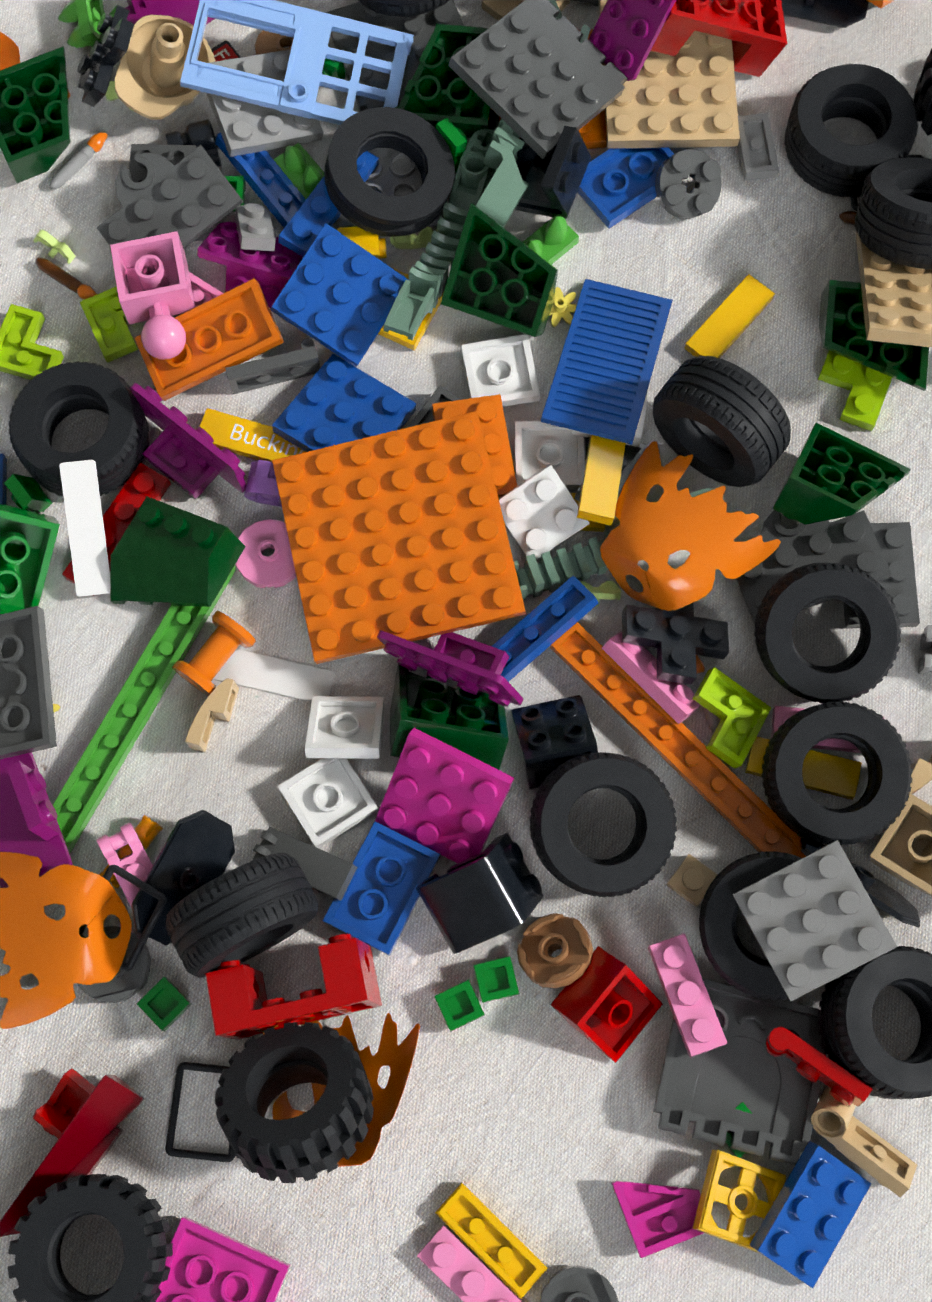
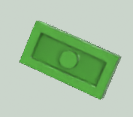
[58,0,104,48]
[273,142,324,199]
[523,216,579,265]

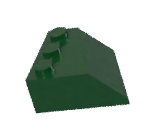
[395,24,496,139]
[0,46,71,183]
[441,203,558,337]
[819,280,929,391]
[772,423,911,525]
[110,496,246,607]
[390,664,509,770]

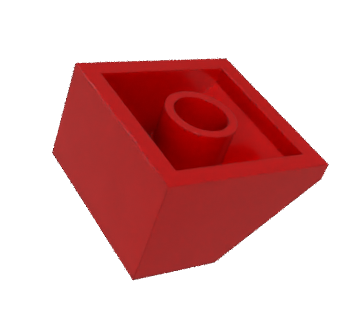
[550,946,663,1063]

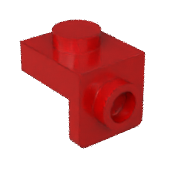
[32,1068,95,1139]

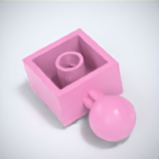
[110,231,195,360]

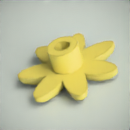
[549,287,577,327]

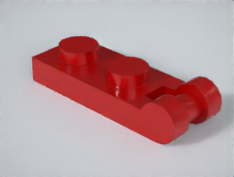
[765,1027,872,1107]

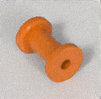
[172,611,256,696]

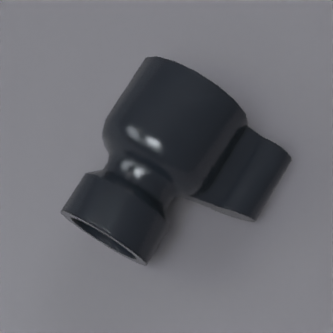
[166,118,222,167]

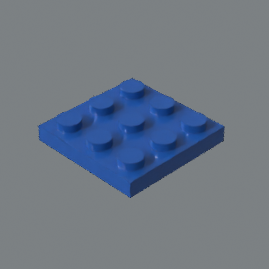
[270,223,408,367]
[272,354,416,452]

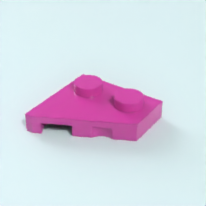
[611,1181,703,1258]

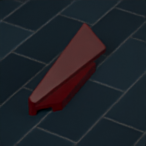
[0,1075,145,1237]

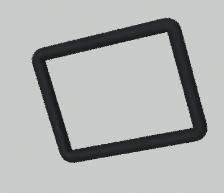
[79,864,167,971]
[165,1062,235,1162]

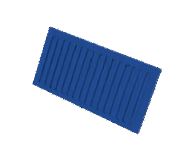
[541,279,673,445]

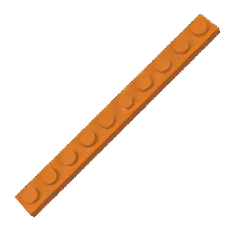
[550,622,806,858]

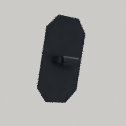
[781,0,869,28]
[132,809,235,946]
[800,838,921,928]

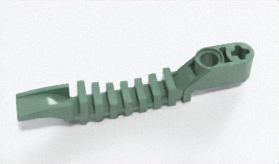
[476,24,591,228]
[383,129,495,341]
[514,488,724,600]

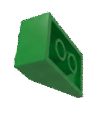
[0,504,60,615]

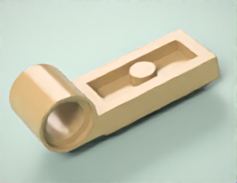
[811,1087,917,1198]

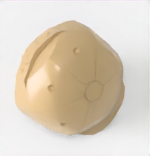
[115,15,216,120]

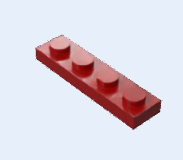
[62,462,171,596]

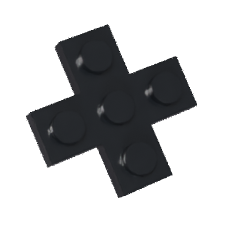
[77,4,134,107]
[622,603,729,685]

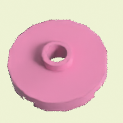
[236,519,296,588]

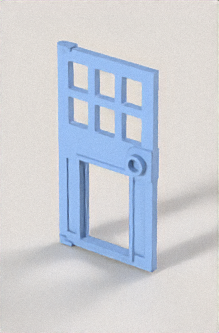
[180,0,413,125]

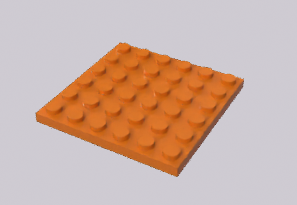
[272,411,526,664]

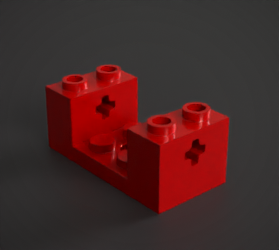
[651,0,788,77]
[206,934,382,1040]

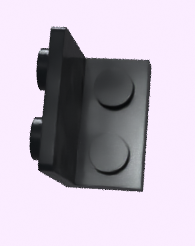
[512,695,598,790]

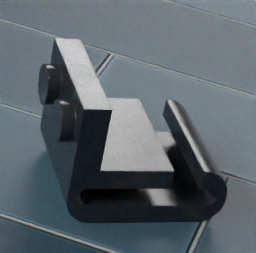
[515,126,591,219]
[416,832,543,954]

